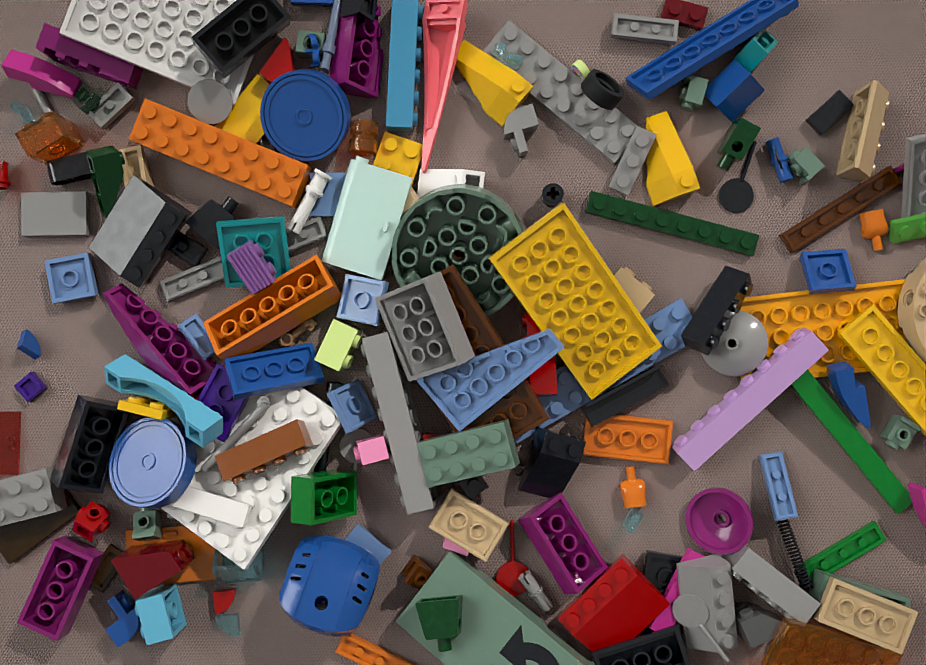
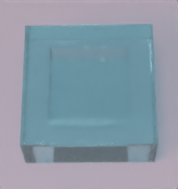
[622,508,643,534]

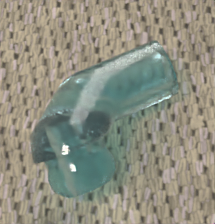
[492,42,523,67]

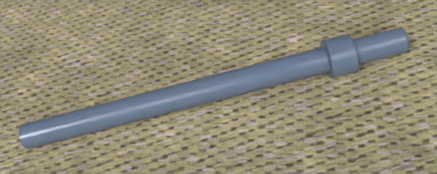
[320,0,343,72]

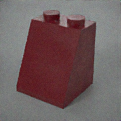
[111,540,195,599]

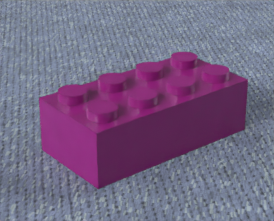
[17,535,105,641]

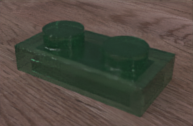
[71,82,102,115]

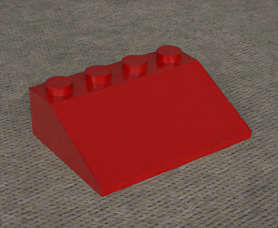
[557,553,671,651]

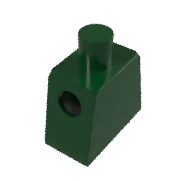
[716,118,761,171]
[415,595,463,652]

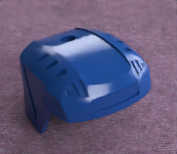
[279,535,380,637]

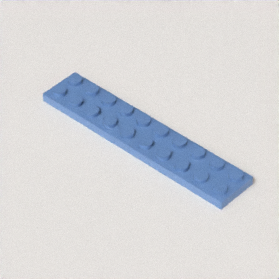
[514,298,692,444]

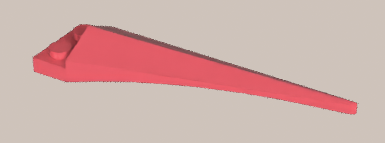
[421,0,468,173]

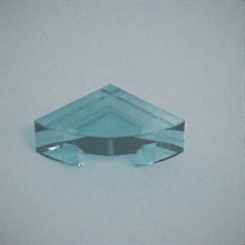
[10,100,37,128]
[215,613,241,637]

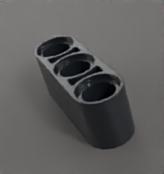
[46,152,92,186]

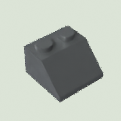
[734,602,793,648]

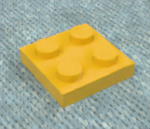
[373,132,423,186]
[117,396,176,420]

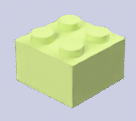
[314,319,364,371]

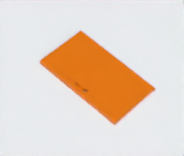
[125,525,222,584]

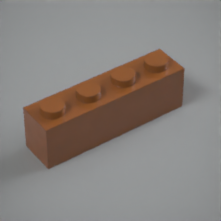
[215,419,313,484]

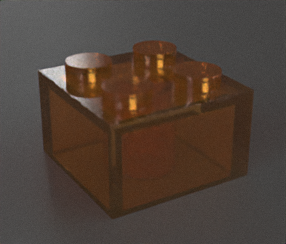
[15,111,85,165]

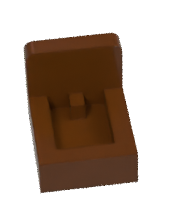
[402,555,433,590]

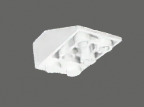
[417,169,485,198]

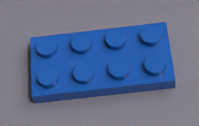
[224,343,324,400]

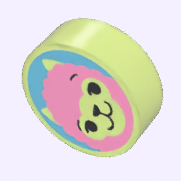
[571,60,590,81]

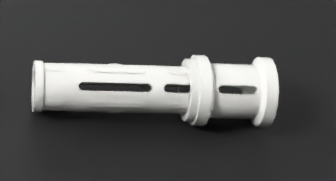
[287,168,332,235]

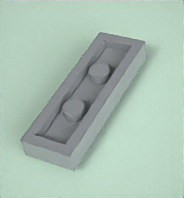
[611,13,679,45]
[608,126,657,196]

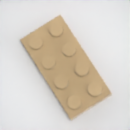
[814,576,918,655]

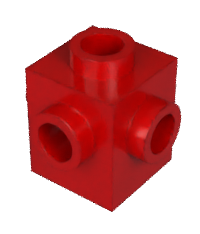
[73,501,111,542]

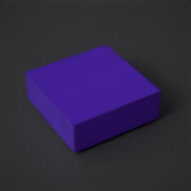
[14,372,47,402]

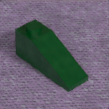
[86,145,125,219]

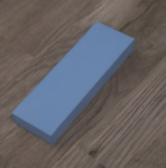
[759,451,799,521]

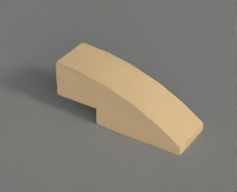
[119,145,154,188]

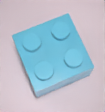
[135,583,187,645]

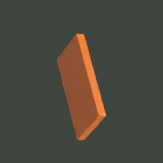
[582,414,673,465]

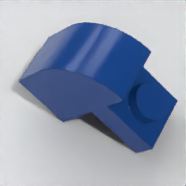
[105,590,141,647]

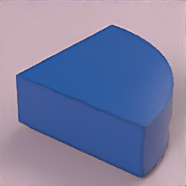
[17,329,41,360]

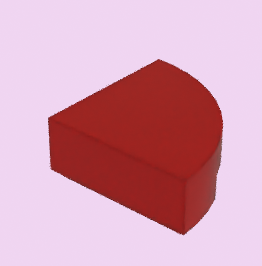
[212,588,236,614]

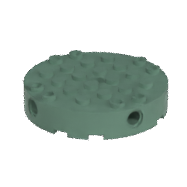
[392,184,524,316]

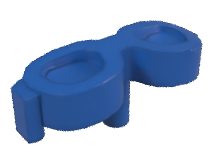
[305,34,321,68]

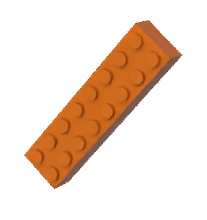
[129,98,313,209]

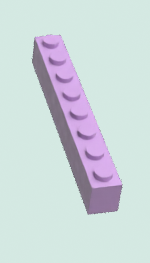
[672,328,829,471]

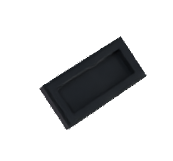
[805,89,854,136]

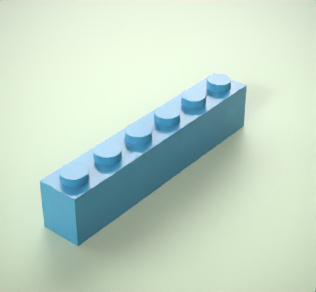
[386,0,423,133]

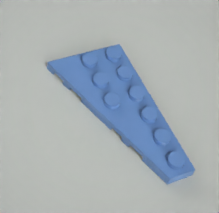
[416,328,565,432]

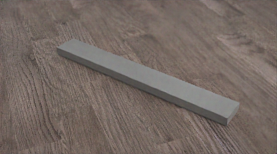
[159,216,328,302]

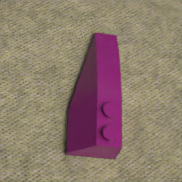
[329,2,383,98]
[103,283,216,397]

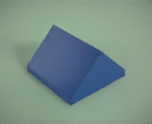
[705,59,765,122]

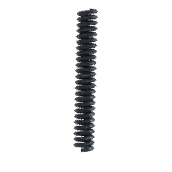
[776,519,814,589]

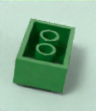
[291,469,357,525]

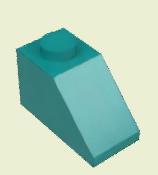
[734,29,778,73]

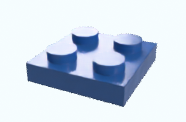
[800,249,857,294]

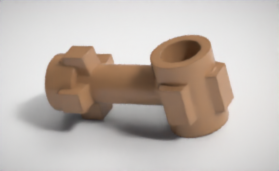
[279,317,317,347]

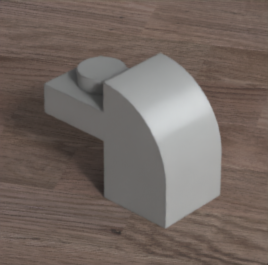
[503,103,539,158]

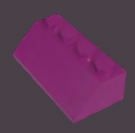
[518,493,608,594]

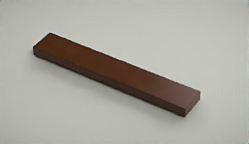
[779,165,902,253]

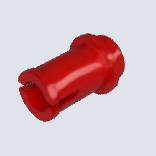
[0,161,11,190]

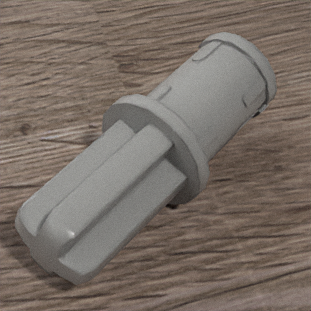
[518,570,553,612]

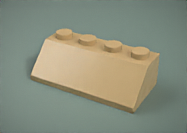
[836,80,889,182]

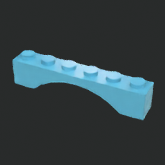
[104,354,223,448]

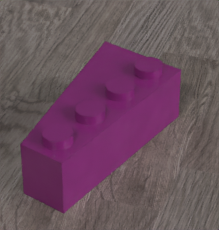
[35,23,143,90]

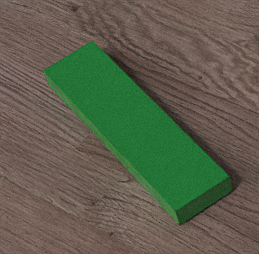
[800,521,887,582]

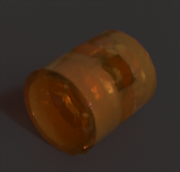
[349,119,378,156]

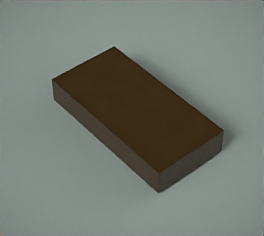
[91,544,123,593]

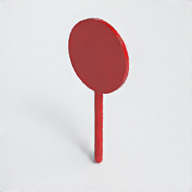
[496,520,528,596]

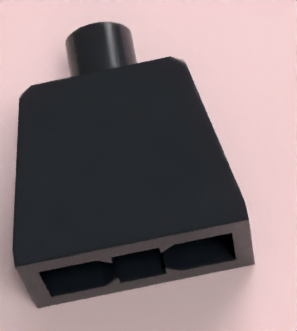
[185,196,239,250]

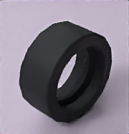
[581,69,624,110]

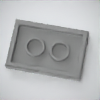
[21,191,89,237]

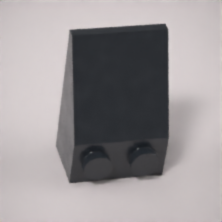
[518,427,586,498]

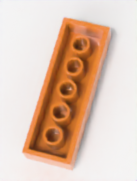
[203,254,341,362]

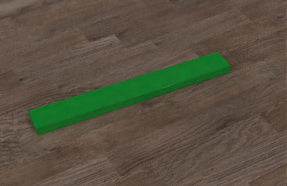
[790,369,912,514]

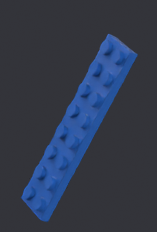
[625,0,799,100]

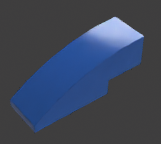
[826,361,871,428]

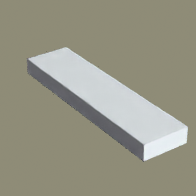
[169,486,252,527]

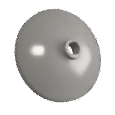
[702,311,768,376]

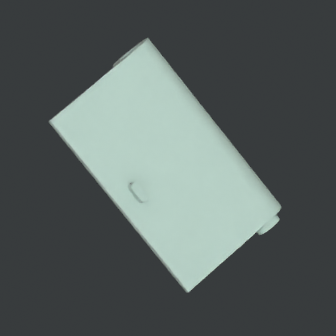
[322,156,413,280]

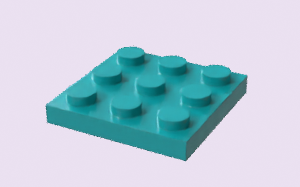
[216,216,291,288]

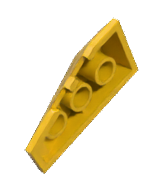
[456,40,533,127]
[645,111,700,206]

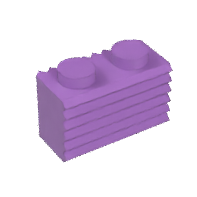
[227,240,277,294]

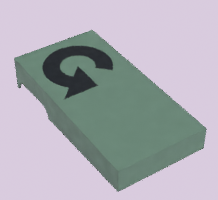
[396,551,595,665]

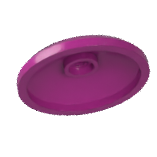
[685,487,754,555]

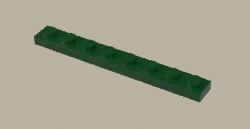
[585,191,759,257]

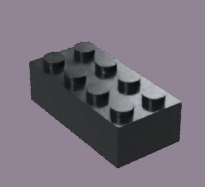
[191,0,291,79]
[50,394,129,494]

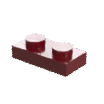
[660,0,709,31]

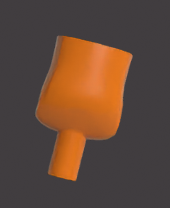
[859,209,888,251]
[620,466,647,508]

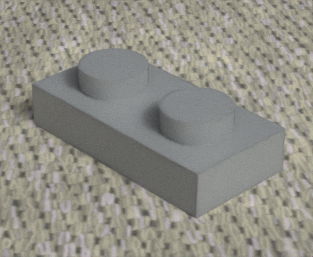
[86,82,135,129]

